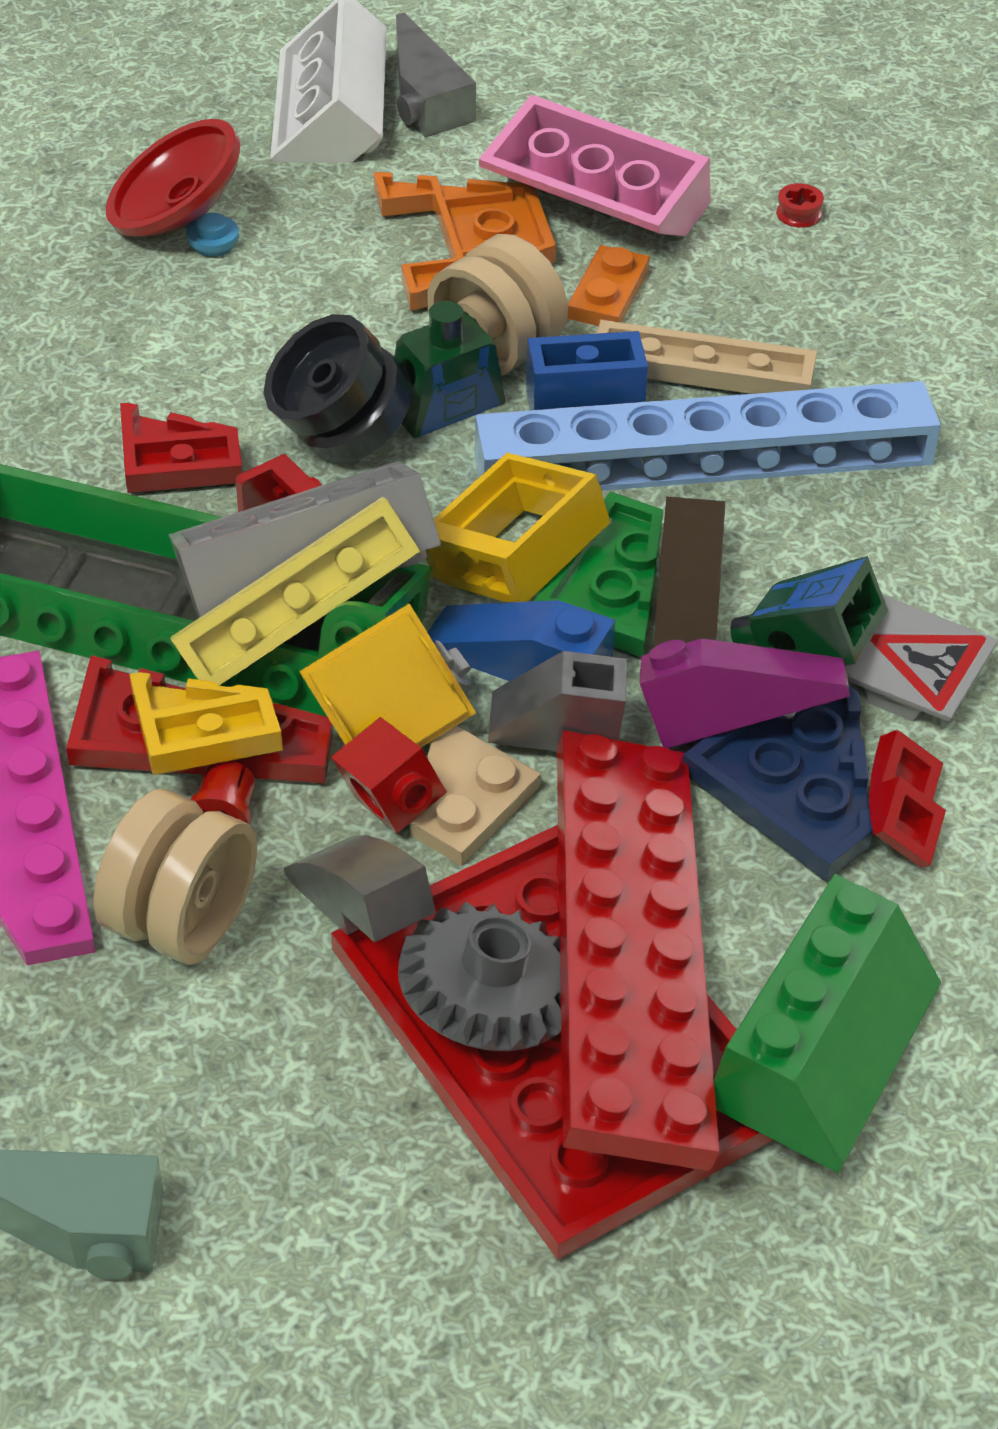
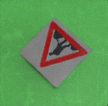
[846,596,998,722]

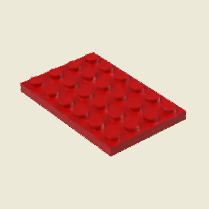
[331,824,773,1260]

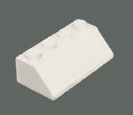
[270,0,387,163]

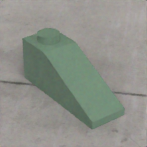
[0,1149,164,1280]

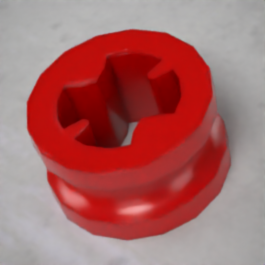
[776,183,824,228]

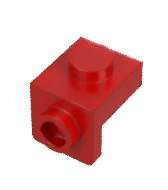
[236,453,322,512]

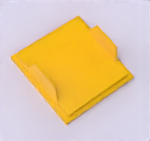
[299,604,476,747]

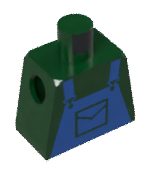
[394,301,506,439]
[730,556,888,665]

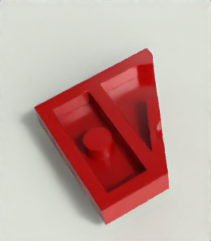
[120,402,242,493]

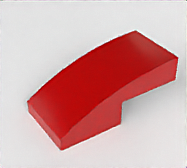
[869,729,946,868]

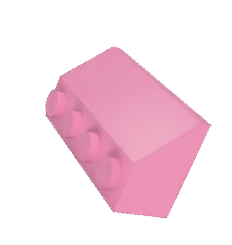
[479,94,711,236]

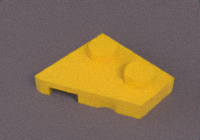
[129,672,283,775]

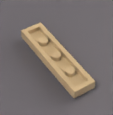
[597,320,817,394]

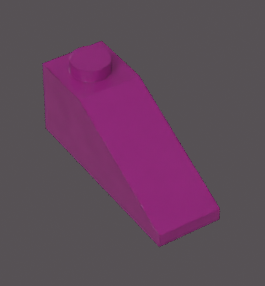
[639,638,850,748]

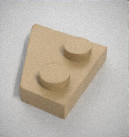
[410,725,541,866]

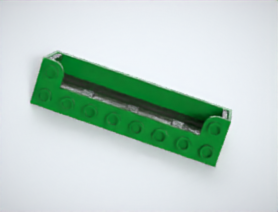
[0,464,432,717]

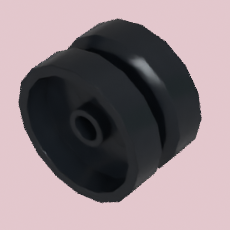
[263,314,413,464]

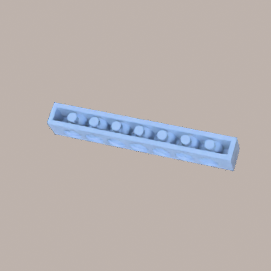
[475,381,941,491]

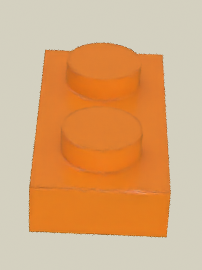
[568,245,650,326]

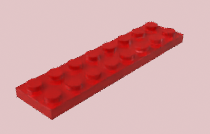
[557,730,719,1171]

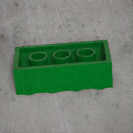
[713,873,941,1174]

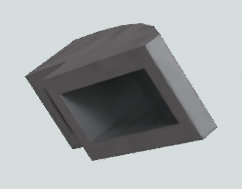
[284,835,436,942]

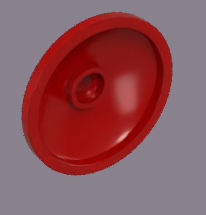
[106,119,241,237]

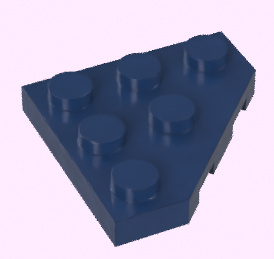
[682,686,873,881]

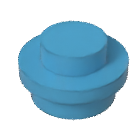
[186,213,239,256]

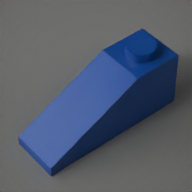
[427,600,616,681]

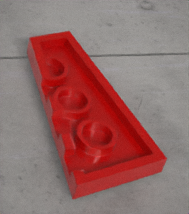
[66,655,333,783]

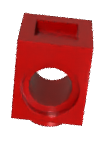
[330,716,447,833]

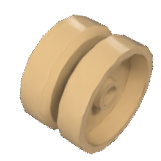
[428,234,568,376]
[93,789,258,965]

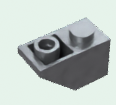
[488,651,627,751]

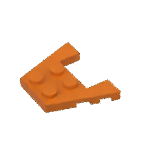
[373,172,556,311]

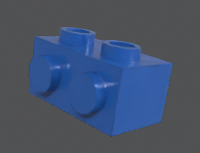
[526,331,648,410]

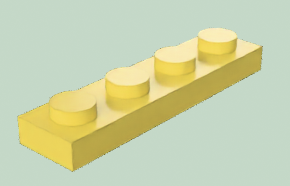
[170,497,420,685]

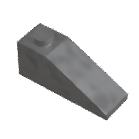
[396,12,476,137]

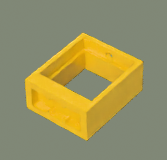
[426,453,611,603]

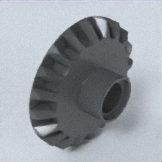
[398,901,561,1051]

